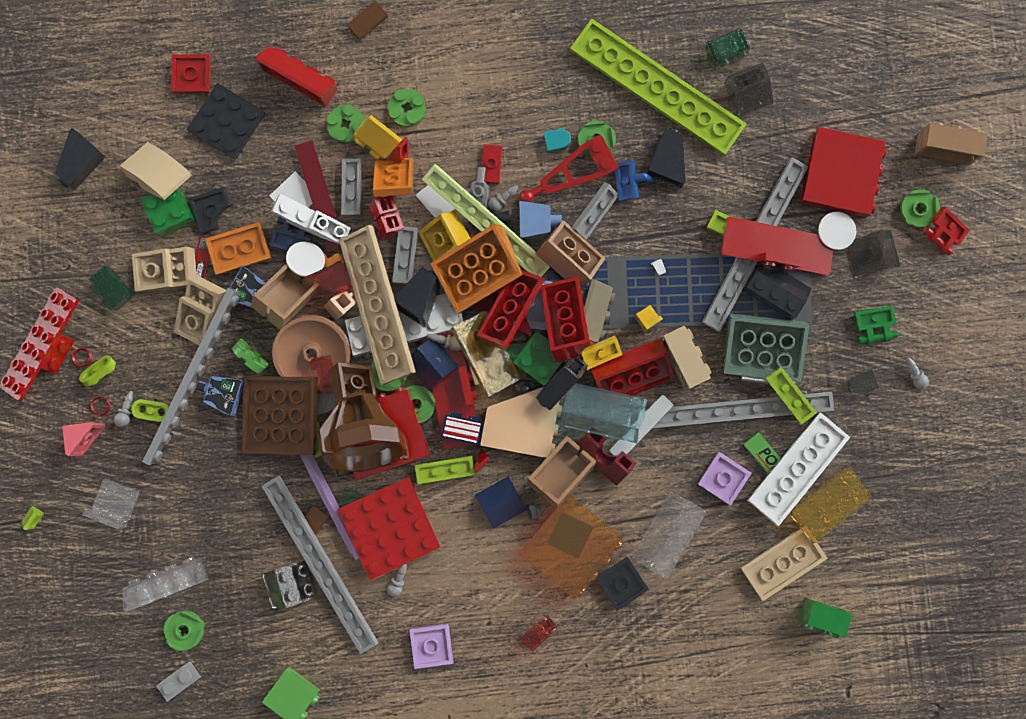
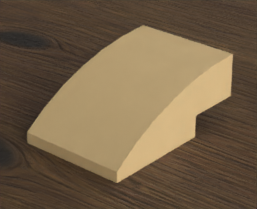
[120,142,192,200]
[132,247,197,292]
[174,276,226,345]

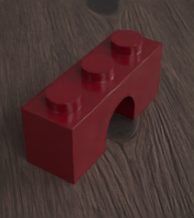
[576,425,637,486]

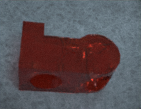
[309,355,333,394]
[519,615,558,652]

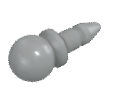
[488,185,518,212]
[427,334,463,351]
[907,357,929,389]
[114,391,133,427]
[387,564,407,597]

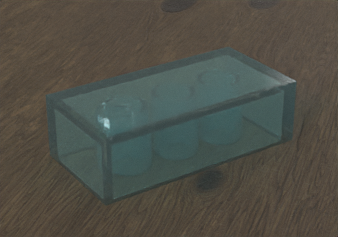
[561,383,647,443]

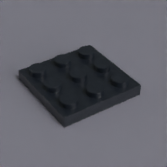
[187,83,266,160]

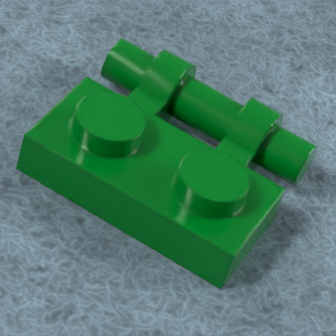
[853,305,898,345]

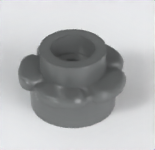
[527,502,542,521]

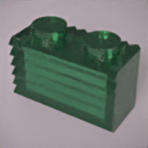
[705,28,751,68]
[88,265,135,310]

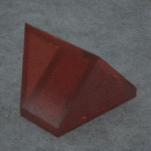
[306,261,353,295]

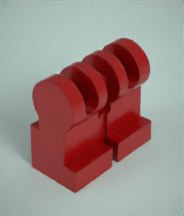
[369,195,404,241]

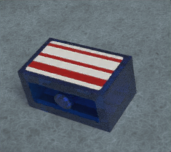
[440,411,484,445]

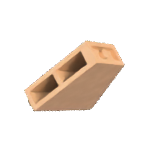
[480,387,564,458]

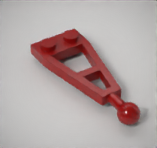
[519,134,619,203]

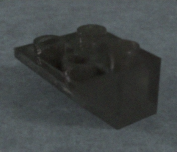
[724,63,774,117]
[262,560,317,611]

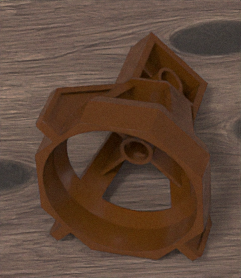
[318,362,409,475]

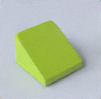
[22,506,44,530]

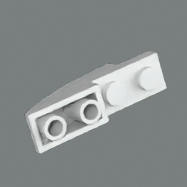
[271,194,350,244]

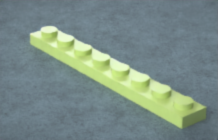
[422,164,550,277]

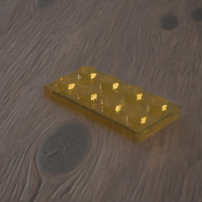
[451,310,520,397]
[789,466,872,544]

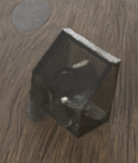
[848,230,901,278]

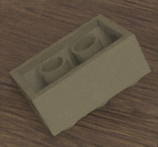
[584,279,615,343]

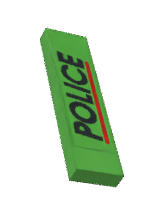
[743,432,808,496]

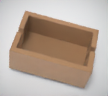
[914,122,988,165]
[250,263,321,330]
[527,436,597,509]

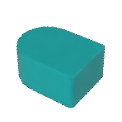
[543,129,571,154]

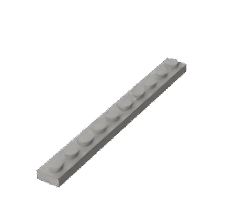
[701,157,808,332]
[142,288,239,465]
[640,392,834,428]
[262,476,379,654]

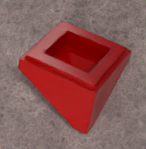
[389,137,409,163]
[474,449,490,471]

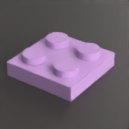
[697,452,751,505]
[410,623,454,669]

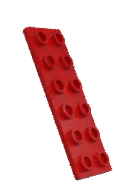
[721,216,834,275]
[0,287,79,401]
[422,330,481,450]

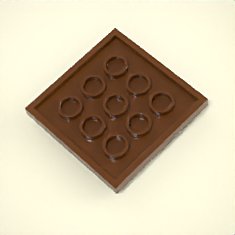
[242,377,318,455]

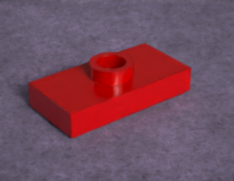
[482,144,503,184]

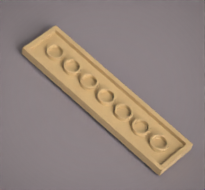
[339,225,416,385]

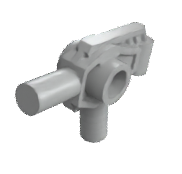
[465,167,489,209]

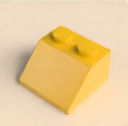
[352,115,402,160]
[418,210,471,261]

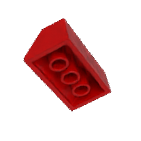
[255,46,338,108]
[477,270,545,350]
[541,277,590,362]
[590,339,675,407]

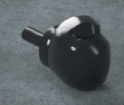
[513,379,546,395]

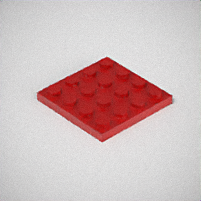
[338,477,441,581]

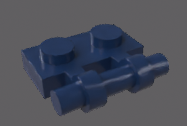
[269,216,312,252]

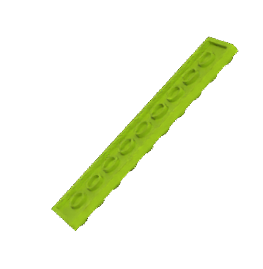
[570,19,747,156]

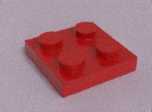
[171,54,211,93]

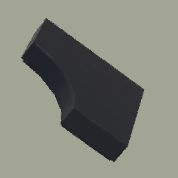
[188,187,231,235]

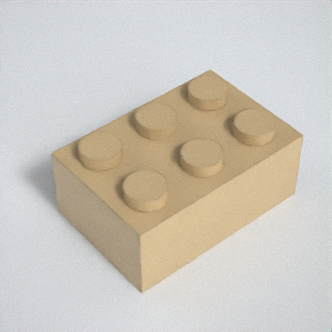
[660,326,711,391]

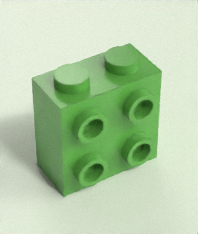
[262,667,320,719]

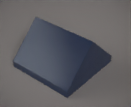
[411,340,459,391]
[475,476,527,529]

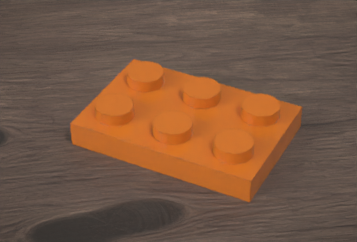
[373,157,413,197]
[205,222,272,276]

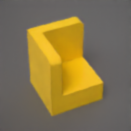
[634,305,663,332]

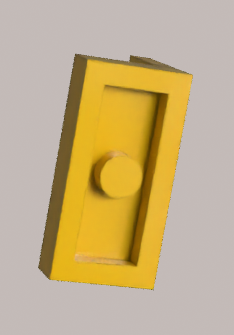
[580,336,623,370]

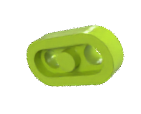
[79,355,116,387]
[131,399,169,422]

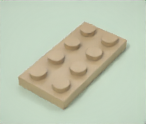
[740,525,828,601]

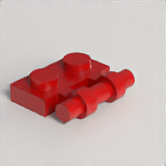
[923,207,970,256]

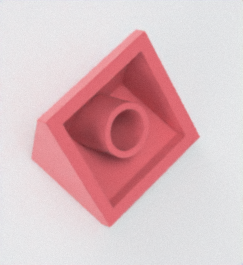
[62,422,106,456]

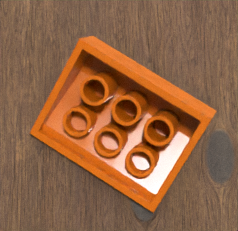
[430,224,522,314]

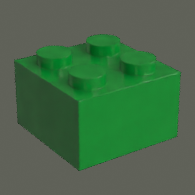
[140,187,195,237]
[513,331,562,387]
[799,597,853,639]

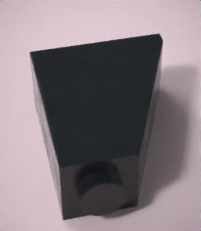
[55,128,106,190]
[647,128,686,188]
[394,267,440,328]
[535,356,588,410]

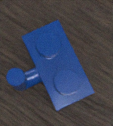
[615,160,655,202]

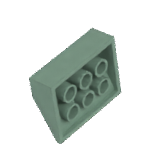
[723,313,810,382]

